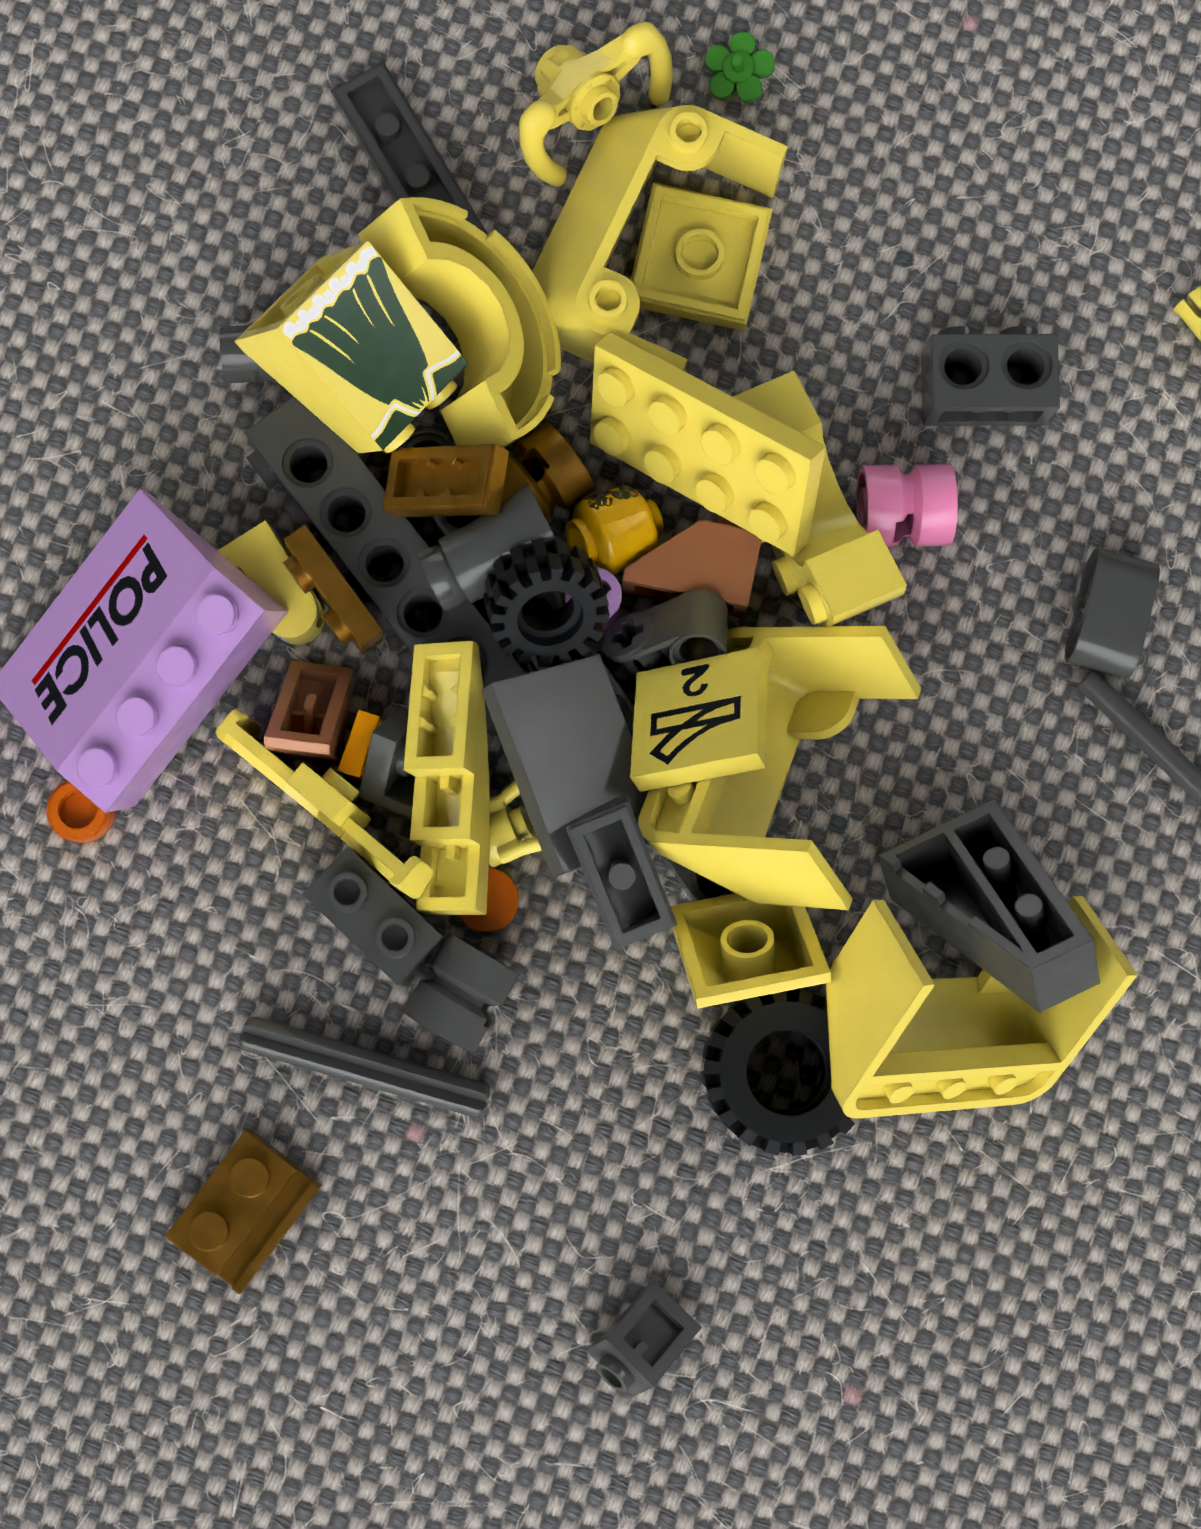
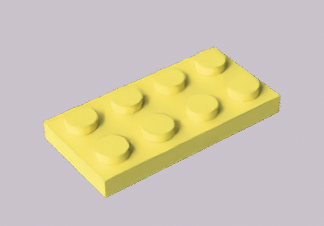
[590,332,826,557]

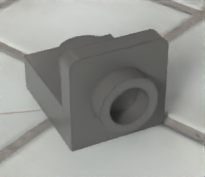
[358,706,415,819]
[587,1281,702,1396]

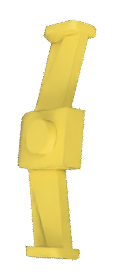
[215,709,434,899]

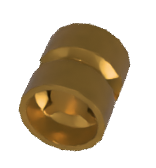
[501,423,594,523]

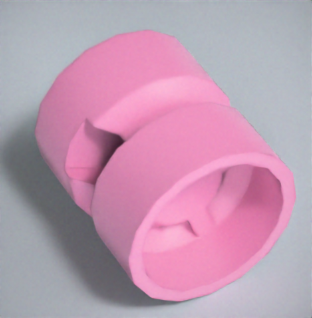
[856,464,958,547]

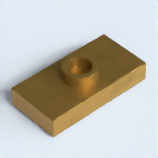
[382,444,509,517]

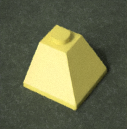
[671,893,831,1009]

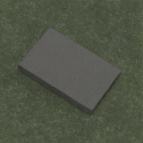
[481,654,649,878]

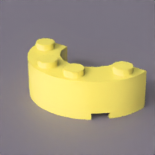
[358,197,561,448]
[732,371,907,627]

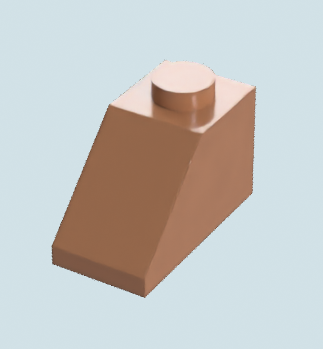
[621,515,762,618]

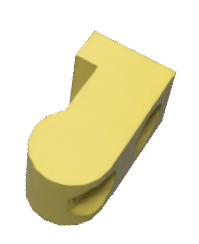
[217,520,325,645]

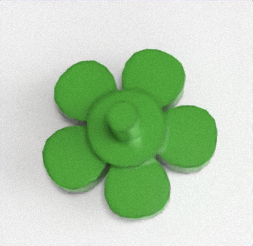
[705,32,775,103]

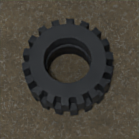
[701,989,855,1156]

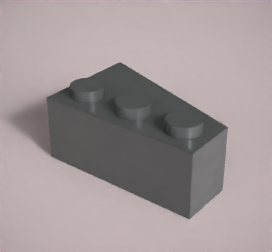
[878,799,1100,1013]

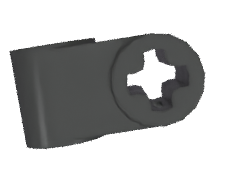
[602,589,728,691]

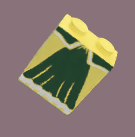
[234,240,468,454]

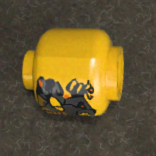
[565,485,664,575]

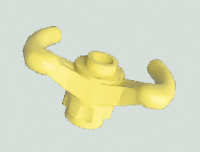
[519,21,673,187]

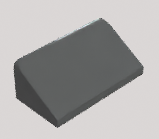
[565,794,678,950]

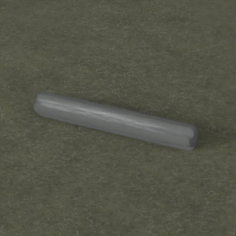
[239,1017,490,1118]

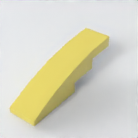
[403,641,490,915]

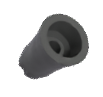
[417,483,556,612]

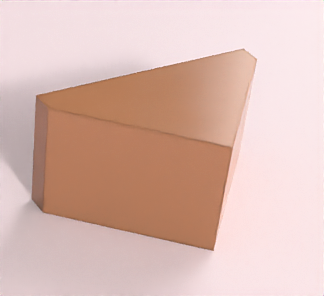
[264,660,353,765]

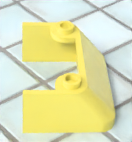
[532,105,788,372]
[638,626,921,910]
[826,896,1138,1119]

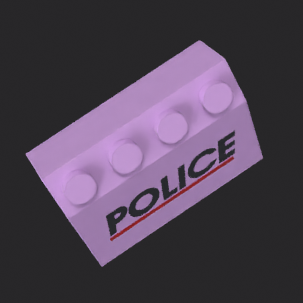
[0,488,288,813]

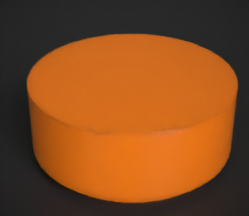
[46,780,115,843]
[459,868,519,932]

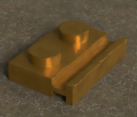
[283,525,383,655]
[164,1128,323,1294]

